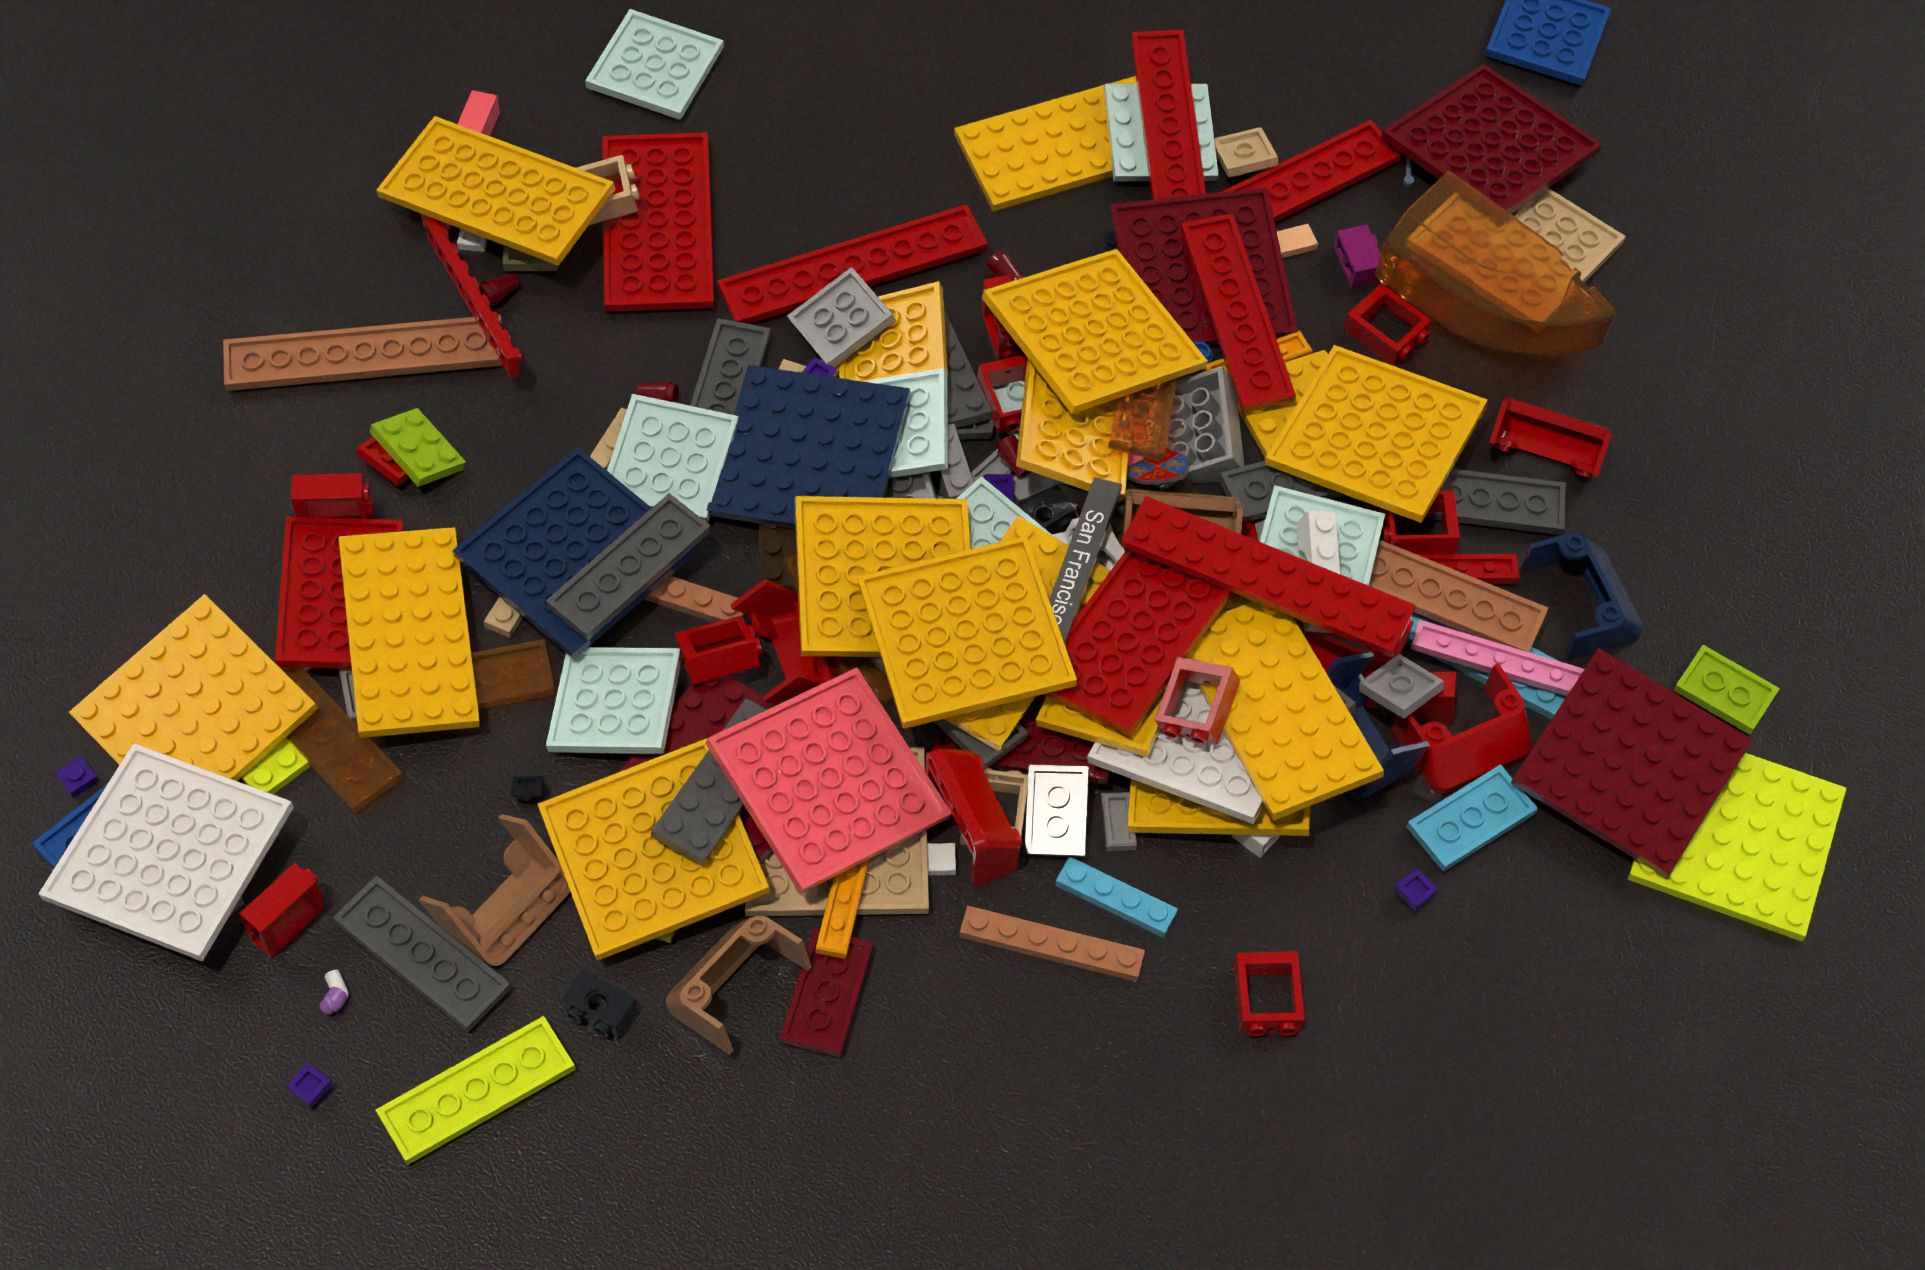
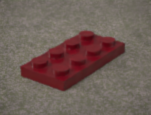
[780,928,873,1058]

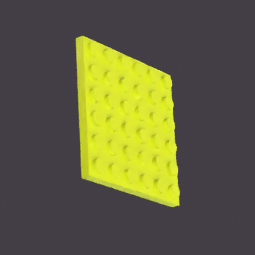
[1628,753,1846,941]

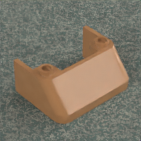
[1122,489,1243,538]
[419,814,570,966]
[666,916,812,1055]

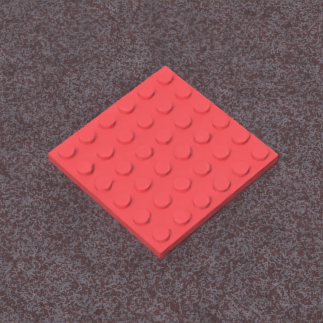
[705,668,952,894]

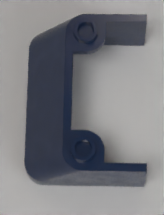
[1521,533,1643,661]
[1326,651,1430,800]

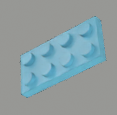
[1406,764,1538,872]

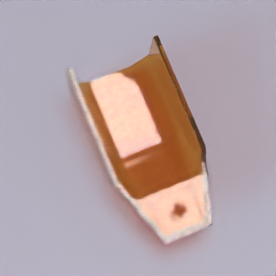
[1374,171,1617,357]

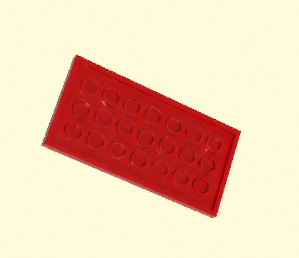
[602,133,714,312]
[1044,549,1233,737]

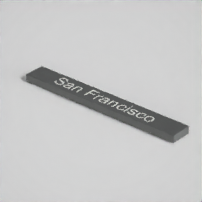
[1049,477,1122,646]

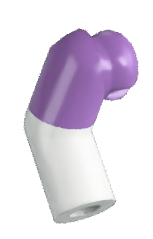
[319,970,349,1015]

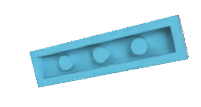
[1055,857,1178,938]

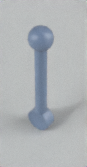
[1403,156,1414,187]

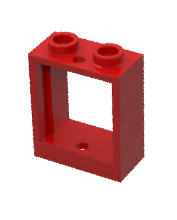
[981,275,1025,361]
[1344,283,1432,366]
[977,355,1027,433]
[291,473,374,519]
[1379,491,1460,554]
[674,615,762,685]
[1155,657,1240,745]
[239,863,325,958]
[1233,952,1305,1036]

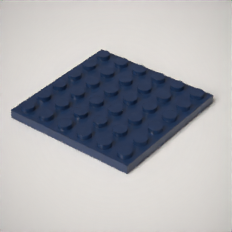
[706,365,911,529]
[452,447,699,660]

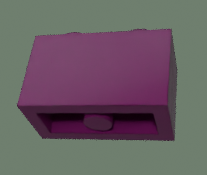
[1334,224,1387,288]

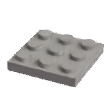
[787,267,896,367]

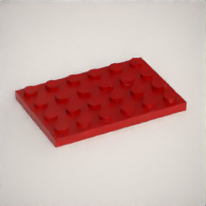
[275,516,403,669]

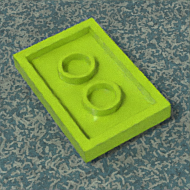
[370,408,466,487]
[1673,645,1780,735]

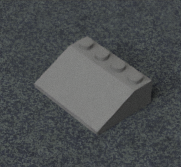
[1146,366,1245,483]

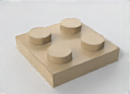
[1214,127,1278,178]

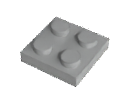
[1359,654,1444,719]

